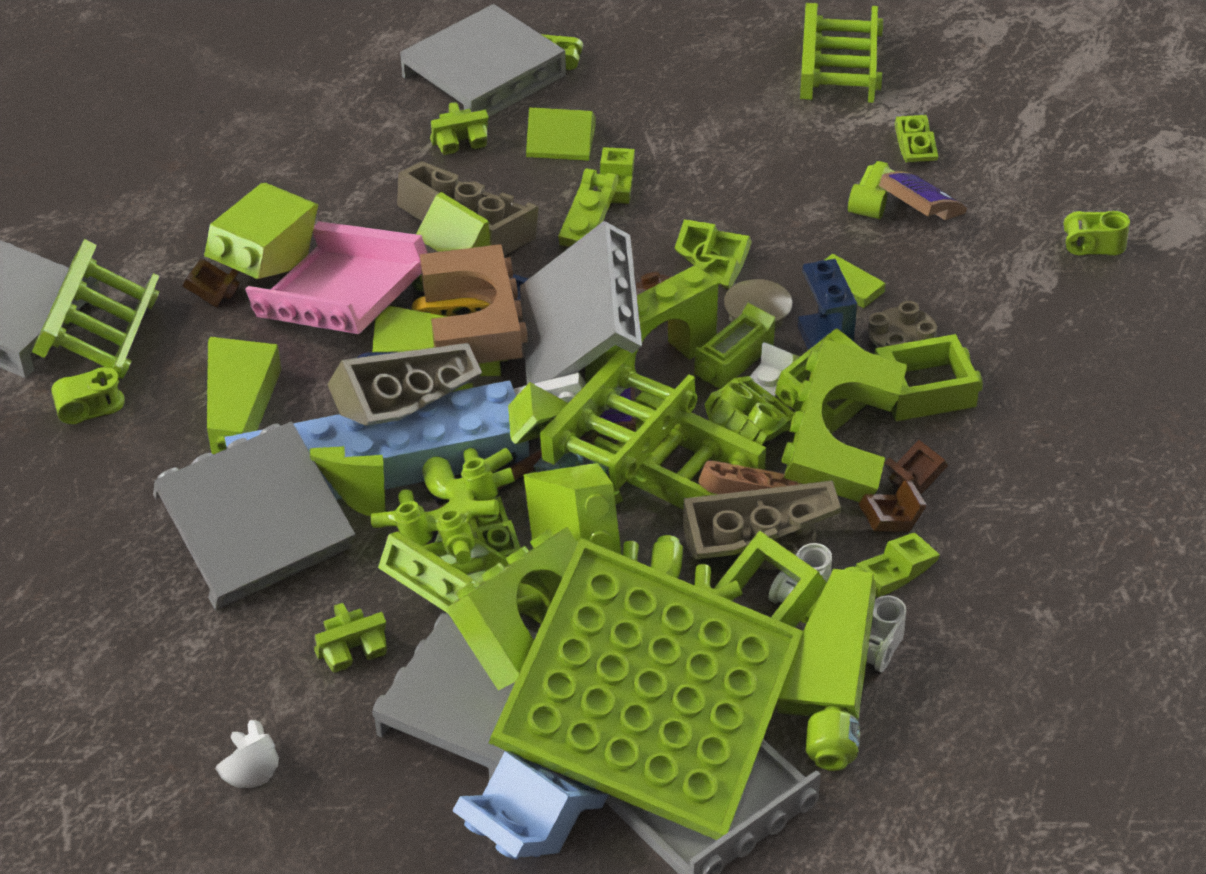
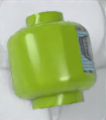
[806,706,860,771]

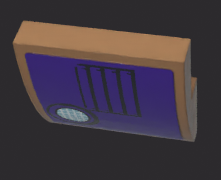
[879,171,967,220]

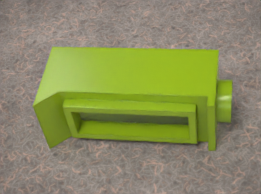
[694,302,775,389]

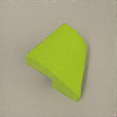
[675,219,752,289]
[310,446,385,516]

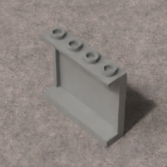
[400,4,566,117]
[520,221,642,384]
[0,240,101,378]
[153,421,355,610]
[372,613,537,781]
[605,739,821,874]

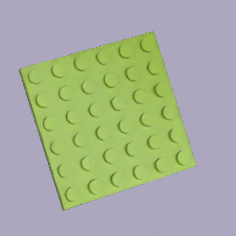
[489,538,803,840]

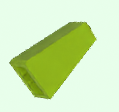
[372,306,508,376]
[207,337,281,454]
[776,567,877,720]

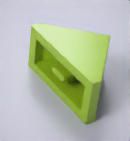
[508,382,568,444]

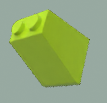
[204,183,318,279]
[523,463,621,555]

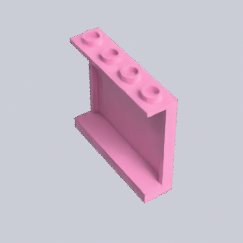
[245,221,427,334]

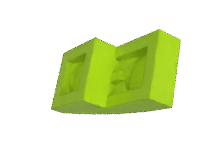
[597,147,635,204]
[855,532,940,598]

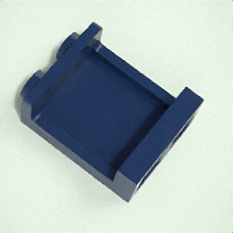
[798,259,857,350]

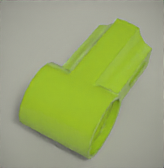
[848,161,895,219]

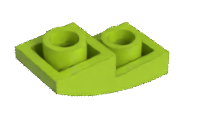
[894,115,938,162]
[469,496,520,557]

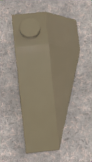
[327,343,482,426]
[683,481,841,559]

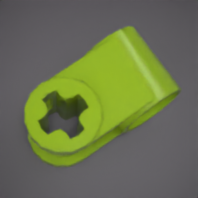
[1063,211,1130,255]
[51,367,125,424]

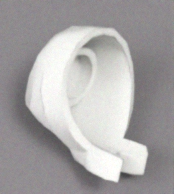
[215,720,279,788]

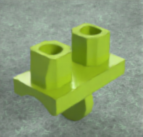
[430,102,489,155]
[314,603,387,673]

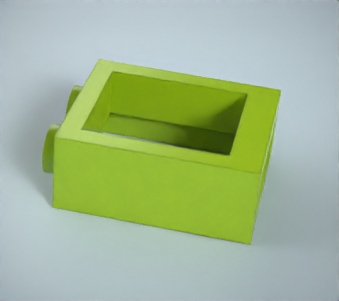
[775,328,867,434]
[875,334,983,421]
[714,531,827,627]

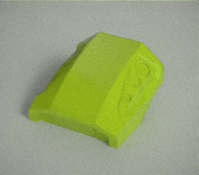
[704,376,795,445]

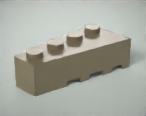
[397,161,539,256]

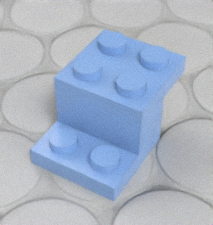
[453,751,609,859]

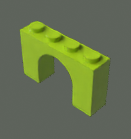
[585,265,718,392]
[781,338,907,502]
[445,527,578,691]

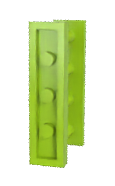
[800,3,883,103]
[32,239,160,386]
[540,348,697,492]
[594,391,766,510]
[378,531,551,624]

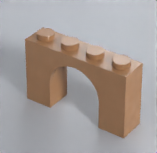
[419,244,528,363]

